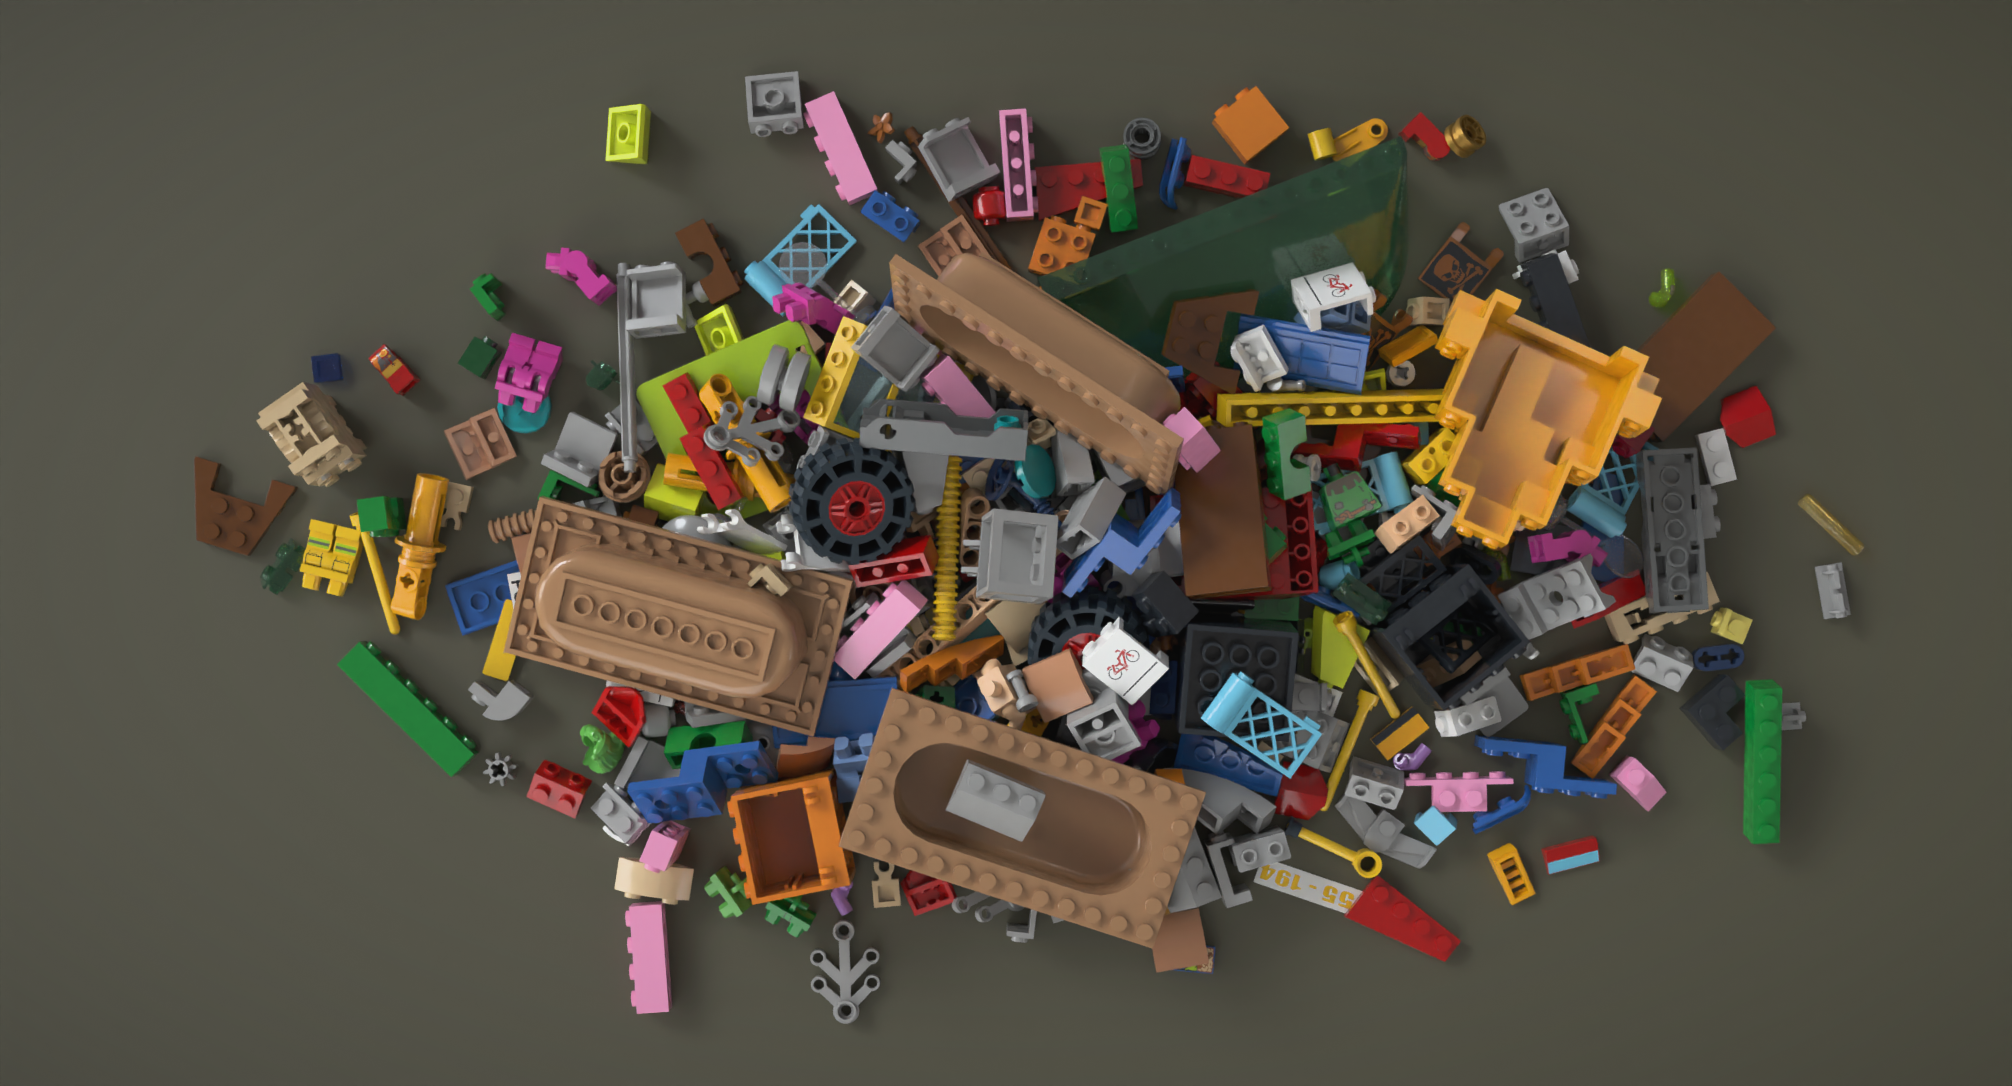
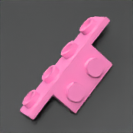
[1404,771,1513,812]

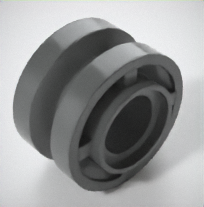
[1123,118,1161,160]

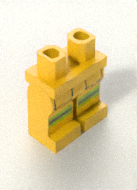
[300,519,364,596]

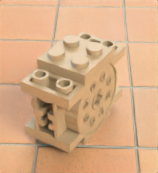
[256,382,367,487]

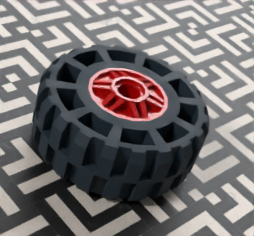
[788,438,916,565]
[1028,586,1150,670]

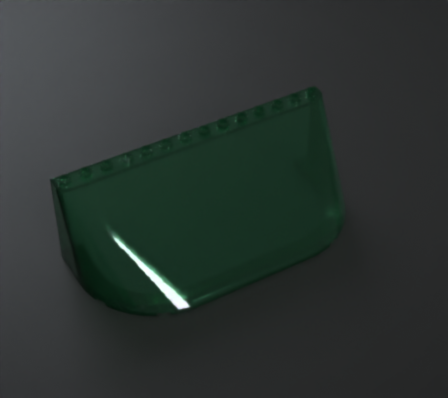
[1037,136,1409,381]

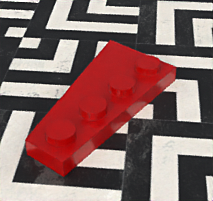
[1035,159,1143,221]
[1344,875,1461,962]

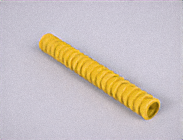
[932,456,962,641]

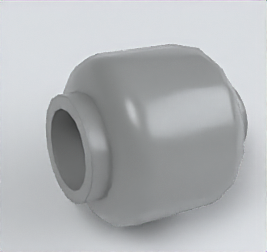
[641,703,676,738]

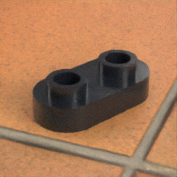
[1450,544,1502,585]

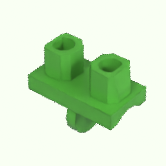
[704,866,752,918]

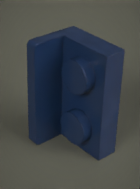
[1149,660,1179,720]

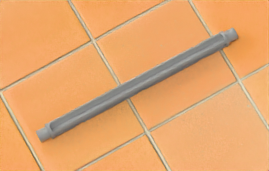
[616,263,638,473]

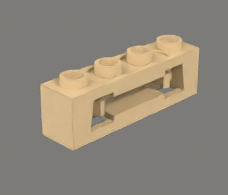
[1604,572,1720,644]

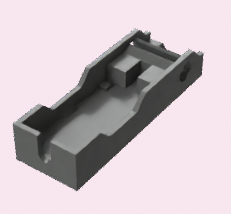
[859,399,1028,461]
[1636,448,1709,613]

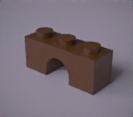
[675,218,744,307]

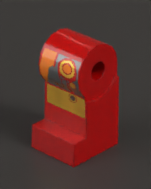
[1398,112,1450,161]
[368,344,420,396]

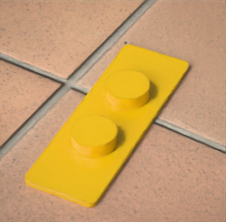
[483,599,516,681]

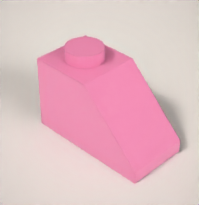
[1609,756,1667,812]

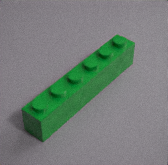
[337,641,479,777]
[1743,679,1782,844]

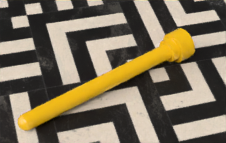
[349,512,400,635]
[1333,611,1400,719]
[1320,689,1380,811]

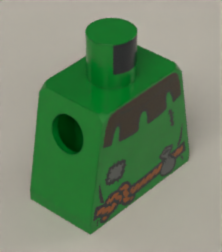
[1319,463,1382,532]

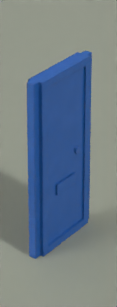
[1234,313,1371,395]
[772,676,899,749]

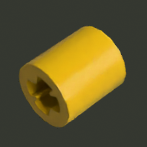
[1307,128,1337,161]

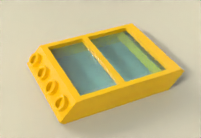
[803,316,974,453]

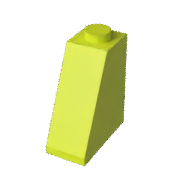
[1311,605,1370,689]

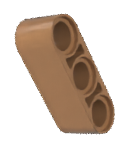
[956,488,990,567]

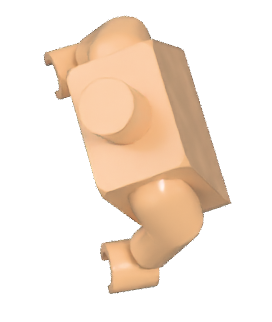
[972,659,1036,730]

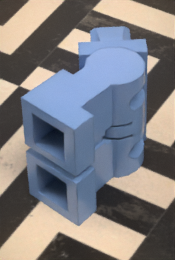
[1293,301,1371,334]
[833,733,875,803]

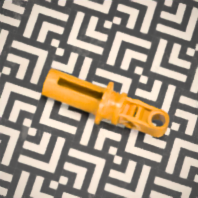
[699,374,791,513]
[663,453,796,505]
[391,473,449,620]

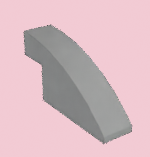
[1164,768,1276,835]

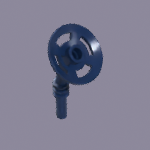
[985,459,1062,531]

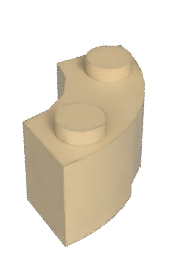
[614,857,694,905]

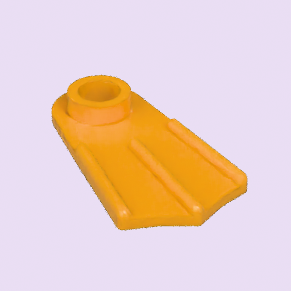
[1332,118,1388,169]

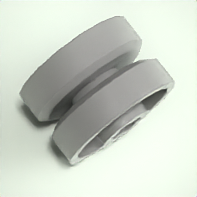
[757,344,812,413]

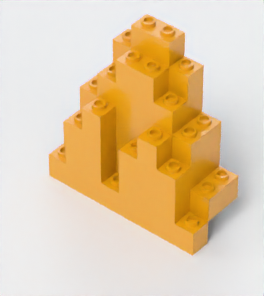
[1434,289,1662,549]

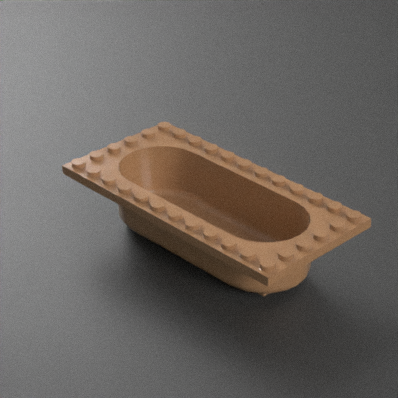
[889,252,1184,495]
[503,496,854,737]
[839,687,1206,949]

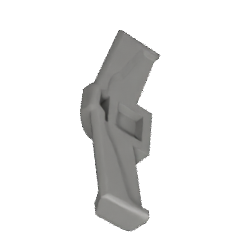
[1334,792,1437,869]

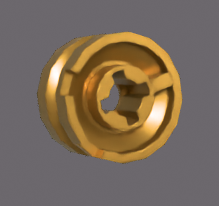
[1444,115,1486,158]

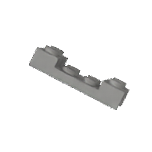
[1497,553,1616,640]

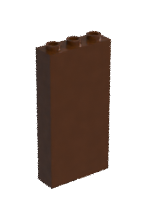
[1636,272,1776,443]
[1175,422,1272,600]

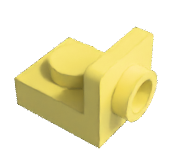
[1710,608,1753,644]

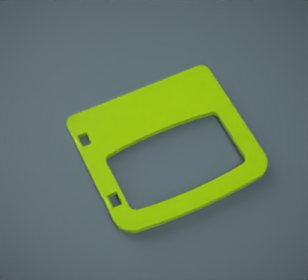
[636,320,849,523]

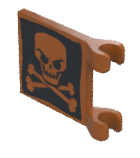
[1417,222,1504,304]
[1361,289,1413,372]

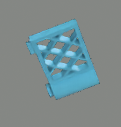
[744,204,857,316]
[1565,442,1659,538]
[1311,452,1413,536]
[1201,671,1322,778]

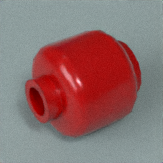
[972,186,1007,226]

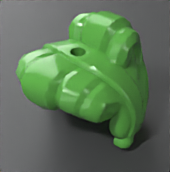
[580,724,625,774]

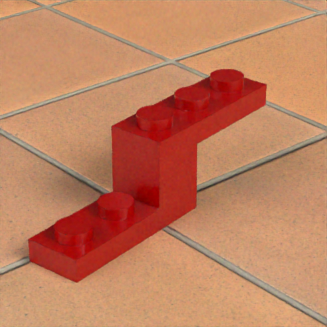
[662,372,744,510]
[1290,423,1421,472]

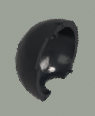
[1124,738,1178,774]

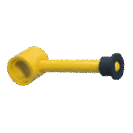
[1284,816,1382,878]

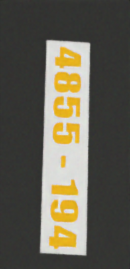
[1254,862,1362,913]

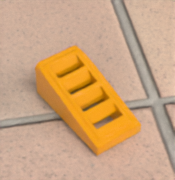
[1487,843,1536,905]

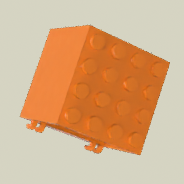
[727,768,856,905]

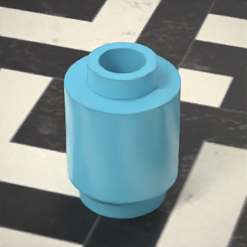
[1318,560,1360,591]

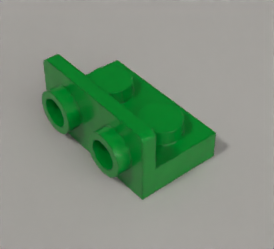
[470,273,506,321]

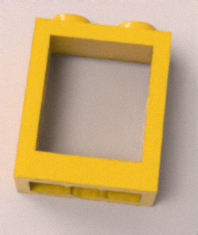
[1401,427,1456,485]

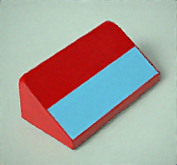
[1541,835,1600,875]

